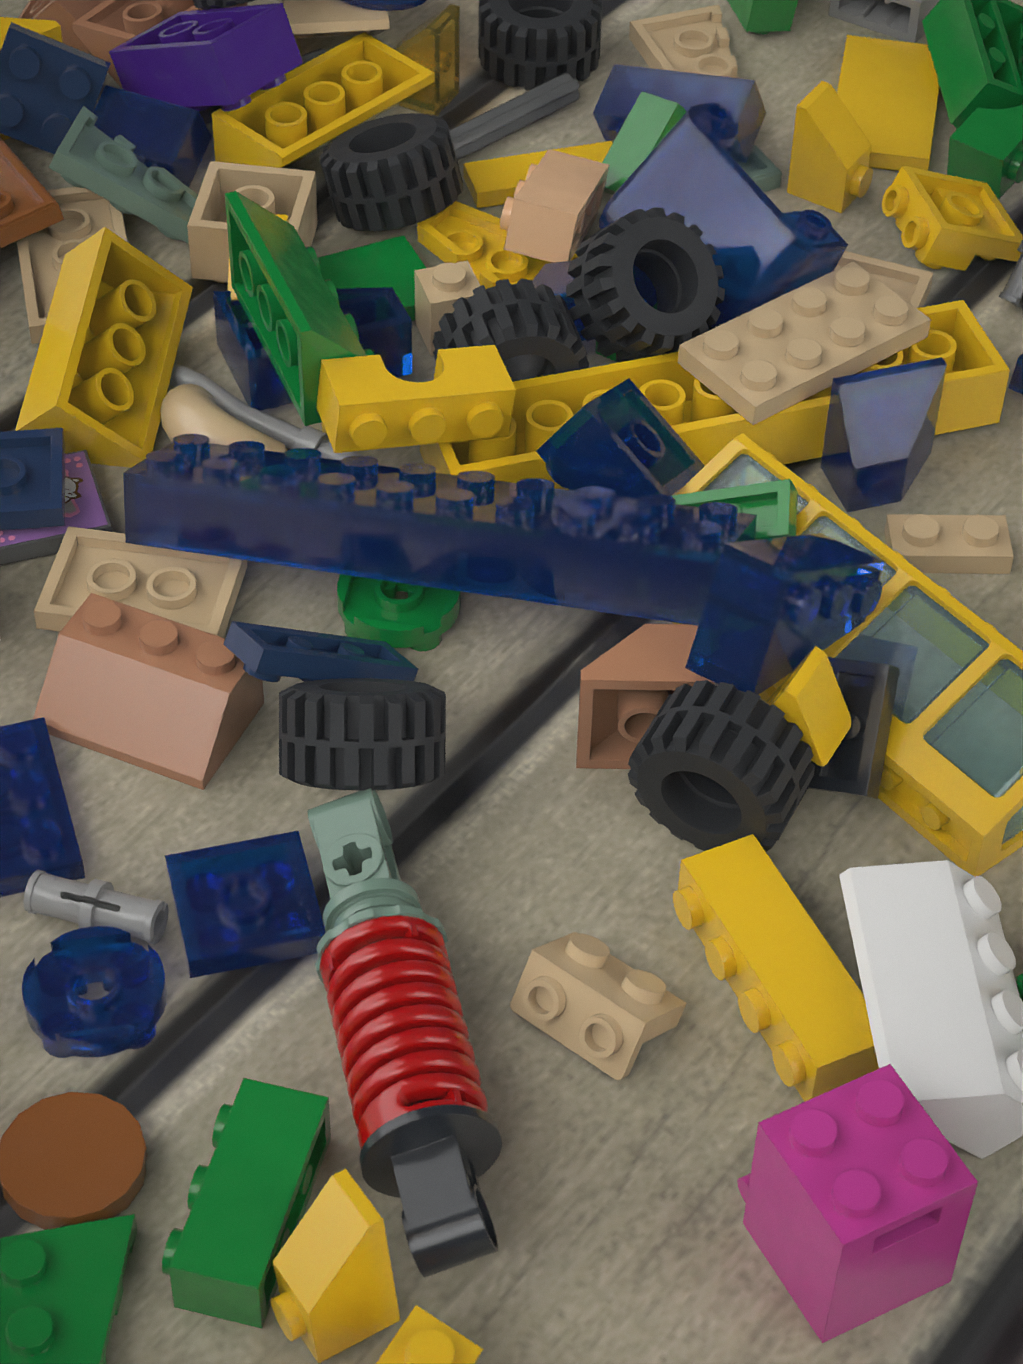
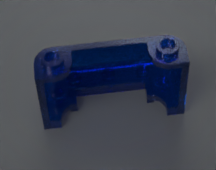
[599,101,848,330]

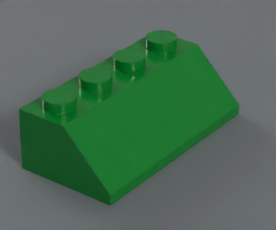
[225,191,374,426]

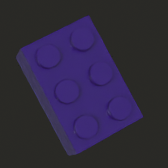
[109,3,303,114]

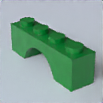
[947,104,1023,199]

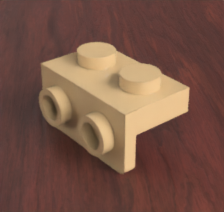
[510,932,687,1080]

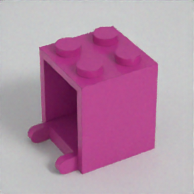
[737,1064,978,1343]

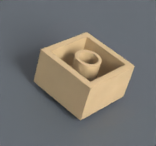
[187,161,318,283]

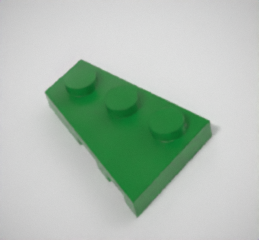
[0,1214,138,1364]

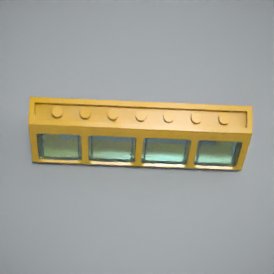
[626,433,1023,877]

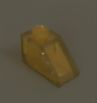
[393,4,460,116]

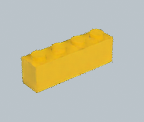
[673,834,879,1102]

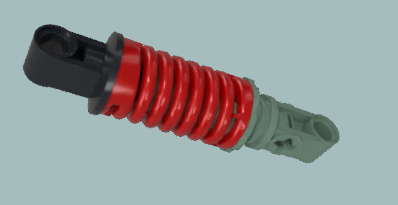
[308,788,502,1278]

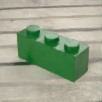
[162,1078,331,1329]

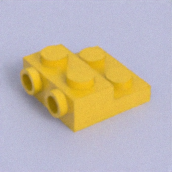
[882,165,1023,271]

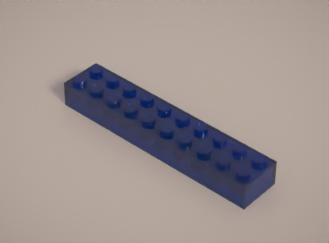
[123,434,757,629]

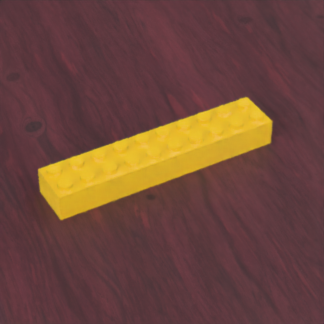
[420,300,1010,528]

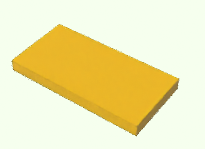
[837,35,939,171]

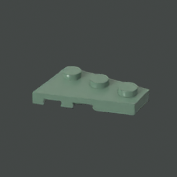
[48,106,198,244]

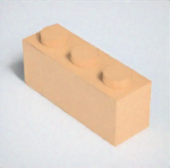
[500,149,609,266]

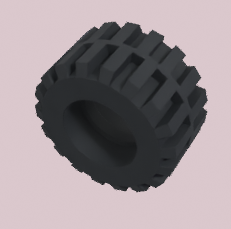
[478,0,602,90]
[320,113,464,231]
[566,207,725,362]
[433,279,589,382]
[279,678,446,791]
[628,680,815,852]

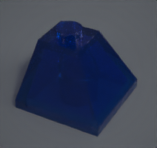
[821,357,947,512]

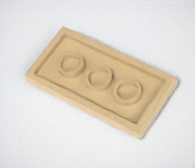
[17,187,127,344]
[678,261,931,425]

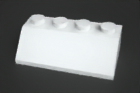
[839,860,1023,1159]

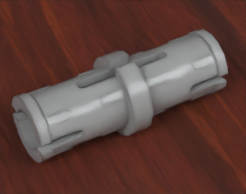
[24,870,169,945]

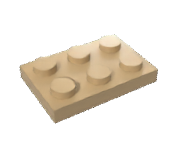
[34,526,247,638]

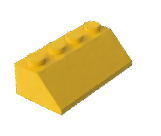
[212,32,435,168]
[15,227,193,469]

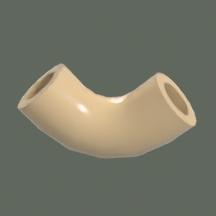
[160,384,286,496]

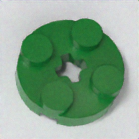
[337,544,461,651]

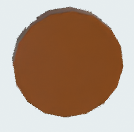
[0,1092,147,1230]

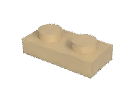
[884,514,1014,574]

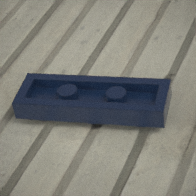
[223,621,419,682]

